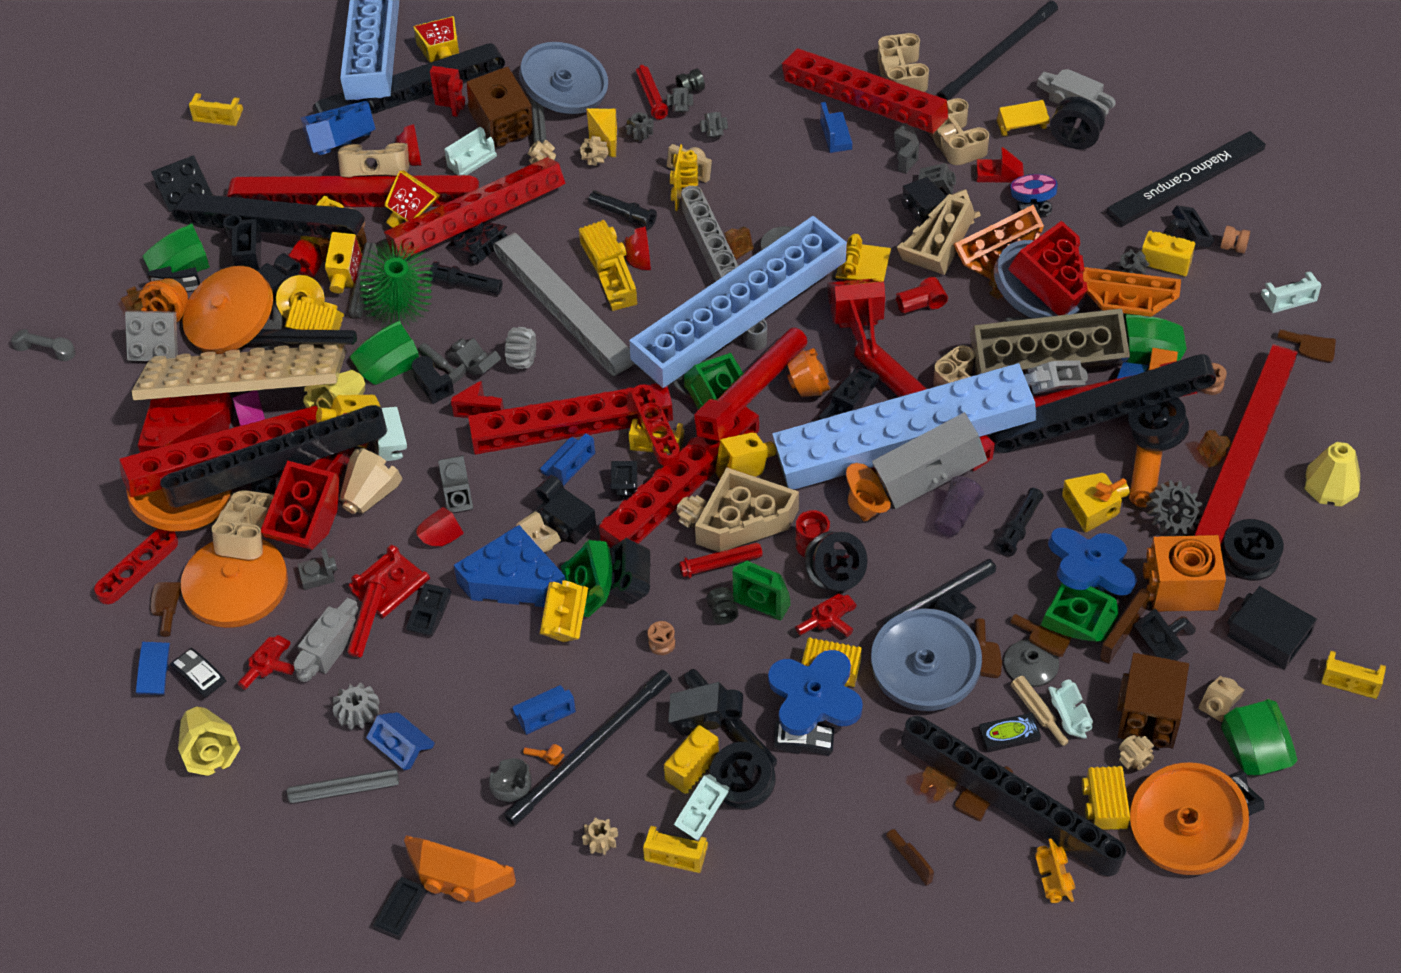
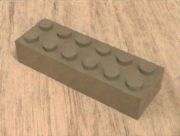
[970,309,1130,375]

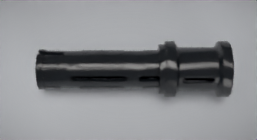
[588,190,657,230]
[429,261,503,295]
[994,487,1044,557]

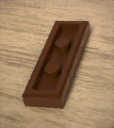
[1100,588,1151,664]

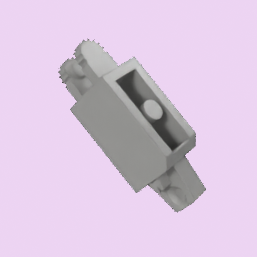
[1037,69,1116,116]
[1024,361,1088,394]
[293,597,359,682]

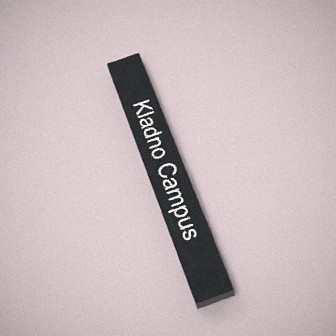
[1106,131,1266,227]

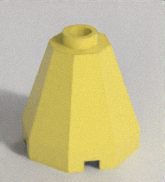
[303,370,366,409]
[1305,442,1360,507]
[178,707,241,776]

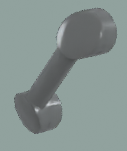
[11,329,76,361]

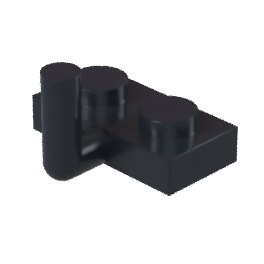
[1162,205,1215,247]
[1134,608,1196,661]

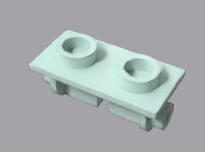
[1048,680,1093,739]

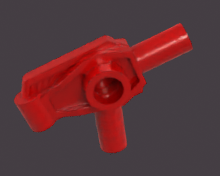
[795,594,857,637]
[238,635,295,690]

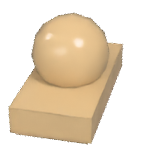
[667,144,712,183]

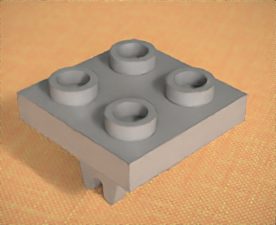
[125,311,178,361]

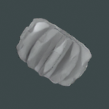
[505,327,537,369]
[332,682,380,730]

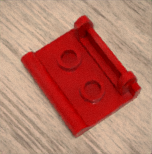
[349,544,430,618]

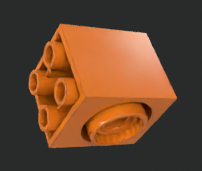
[1143,535,1226,612]

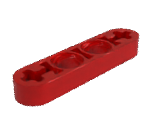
[632,384,680,466]
[94,529,178,604]

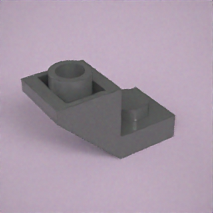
[894,123,919,174]
[446,338,501,376]
[438,455,473,513]

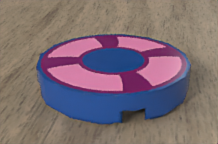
[1010,174,1058,203]

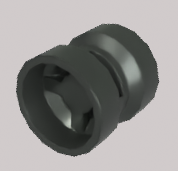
[675,68,705,94]
[706,587,739,625]

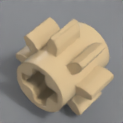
[580,136,608,166]
[528,140,556,164]
[676,495,707,528]
[1119,735,1154,770]
[582,818,618,855]

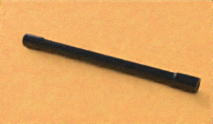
[937,0,1058,101]
[504,669,672,827]

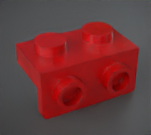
[430,66,465,117]

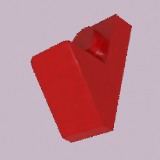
[976,147,1024,183]
[451,381,504,418]

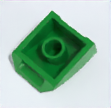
[143,224,210,272]
[1123,314,1187,364]
[350,320,419,385]
[684,353,743,410]
[561,540,612,617]
[732,561,791,621]
[1040,582,1118,641]
[1221,699,1298,775]

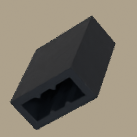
[1227,586,1317,670]

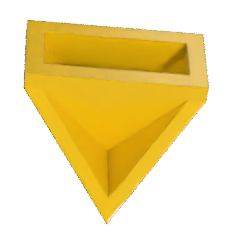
[586,108,617,157]

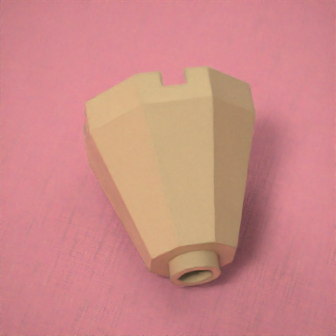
[340,448,403,514]

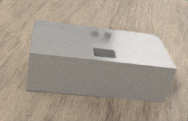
[872,412,987,509]

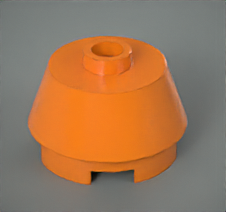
[139,278,188,322]
[787,348,831,397]

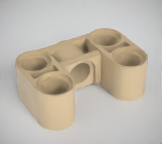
[878,33,929,92]
[928,98,989,165]
[338,143,409,177]
[933,345,975,387]
[212,491,274,559]

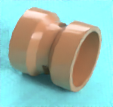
[1221,225,1251,254]

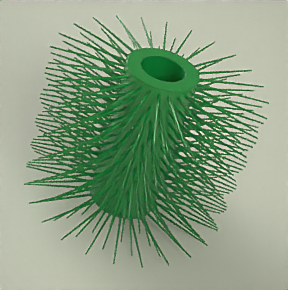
[360,240,433,327]

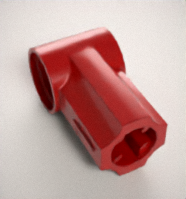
[896,277,948,313]

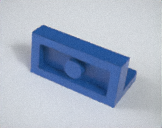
[820,102,852,153]
[540,433,595,486]
[513,685,576,735]
[366,712,435,770]

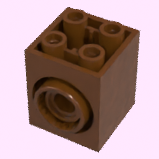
[467,66,533,148]
[1117,652,1189,749]

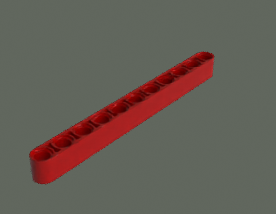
[227,175,479,207]
[1195,344,1298,547]

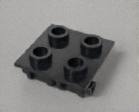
[151,155,213,212]
[446,222,507,265]

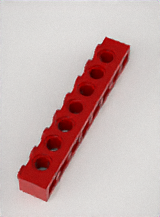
[782,48,948,134]
[384,157,566,259]
[468,383,673,455]
[119,405,318,498]
[599,407,759,548]

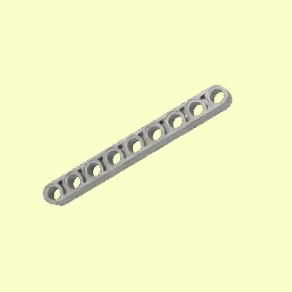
[681,186,767,350]
[493,232,635,376]

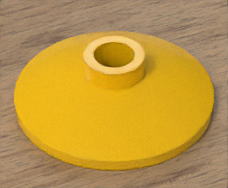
[276,275,325,319]

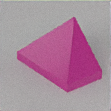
[233,390,265,426]

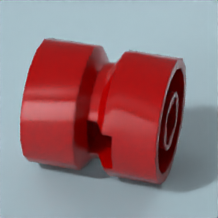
[796,510,830,557]

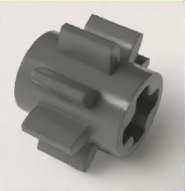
[667,88,694,113]
[626,112,654,141]
[700,112,728,138]
[1117,249,1149,275]

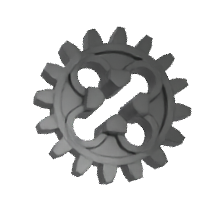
[1146,480,1203,536]

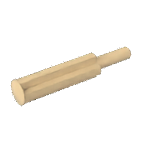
[1011,676,1068,746]

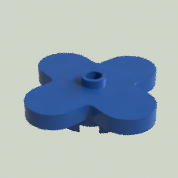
[1048,528,1137,595]
[768,650,863,736]

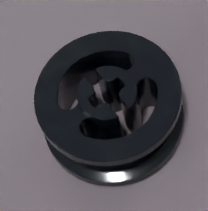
[1050,97,1105,149]
[1128,398,1189,451]
[1221,519,1284,581]
[804,531,868,591]
[710,742,776,810]

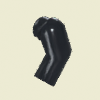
[1017,199,1052,216]

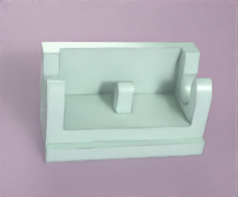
[444,127,497,175]
[1261,271,1321,313]
[372,407,407,461]
[674,774,729,840]

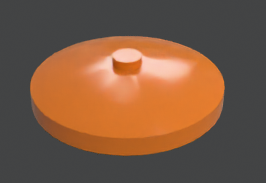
[183,266,273,354]
[126,489,232,531]
[181,539,288,628]
[1130,762,1249,875]

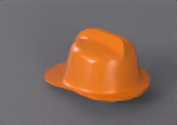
[846,463,891,521]

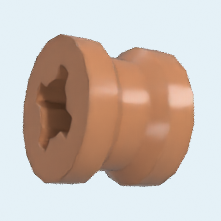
[1201,363,1227,395]
[648,621,675,655]

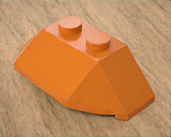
[953,205,1044,279]
[1083,267,1181,317]
[404,835,516,903]

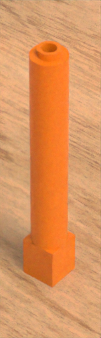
[1129,348,1178,507]

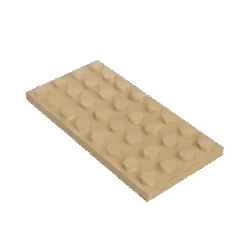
[132,344,346,400]

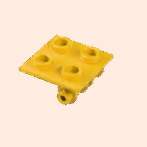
[670,144,698,211]
[836,234,891,281]

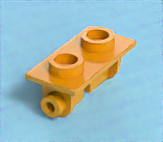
[1035,839,1075,903]

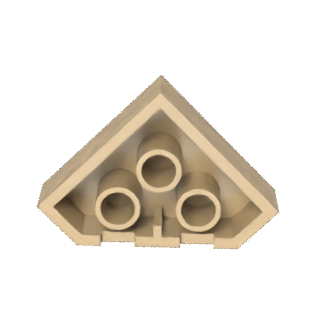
[695,468,799,552]

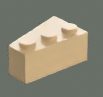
[897,194,975,275]

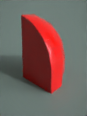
[395,124,422,166]
[624,226,651,270]
[289,239,322,277]
[416,507,464,546]

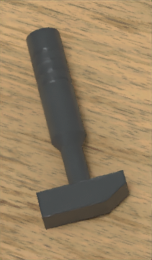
[419,343,466,385]

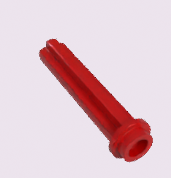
[636,64,668,119]
[679,543,763,578]
[347,575,387,658]

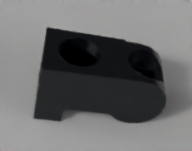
[412,356,454,404]

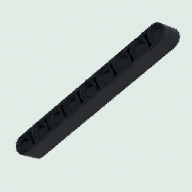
[312,43,505,114]
[172,193,365,239]
[991,354,1216,453]
[160,405,388,507]
[901,716,1126,876]

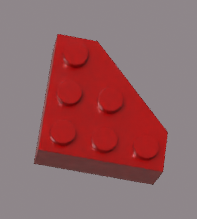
[1008,221,1088,316]
[138,392,234,453]

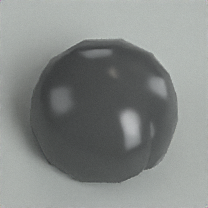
[489,758,532,802]

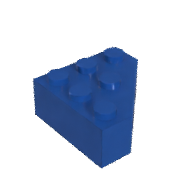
[300,101,376,155]
[454,525,565,607]

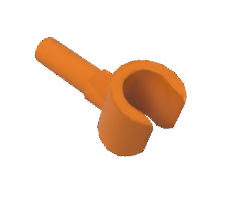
[1093,478,1126,502]
[524,744,565,766]

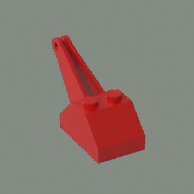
[827,278,885,359]
[261,447,354,550]

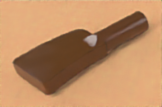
[1277,329,1336,363]
[151,582,181,637]
[1010,614,1072,657]
[974,618,1002,678]
[955,766,1013,821]
[886,829,934,886]

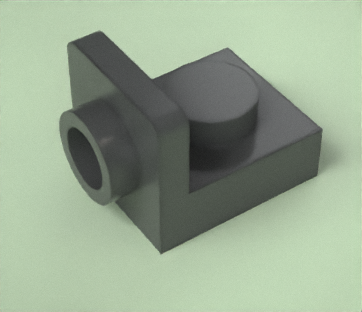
[918,163,956,195]
[297,547,337,590]

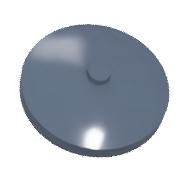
[519,42,608,114]
[994,240,1088,319]
[871,609,982,711]

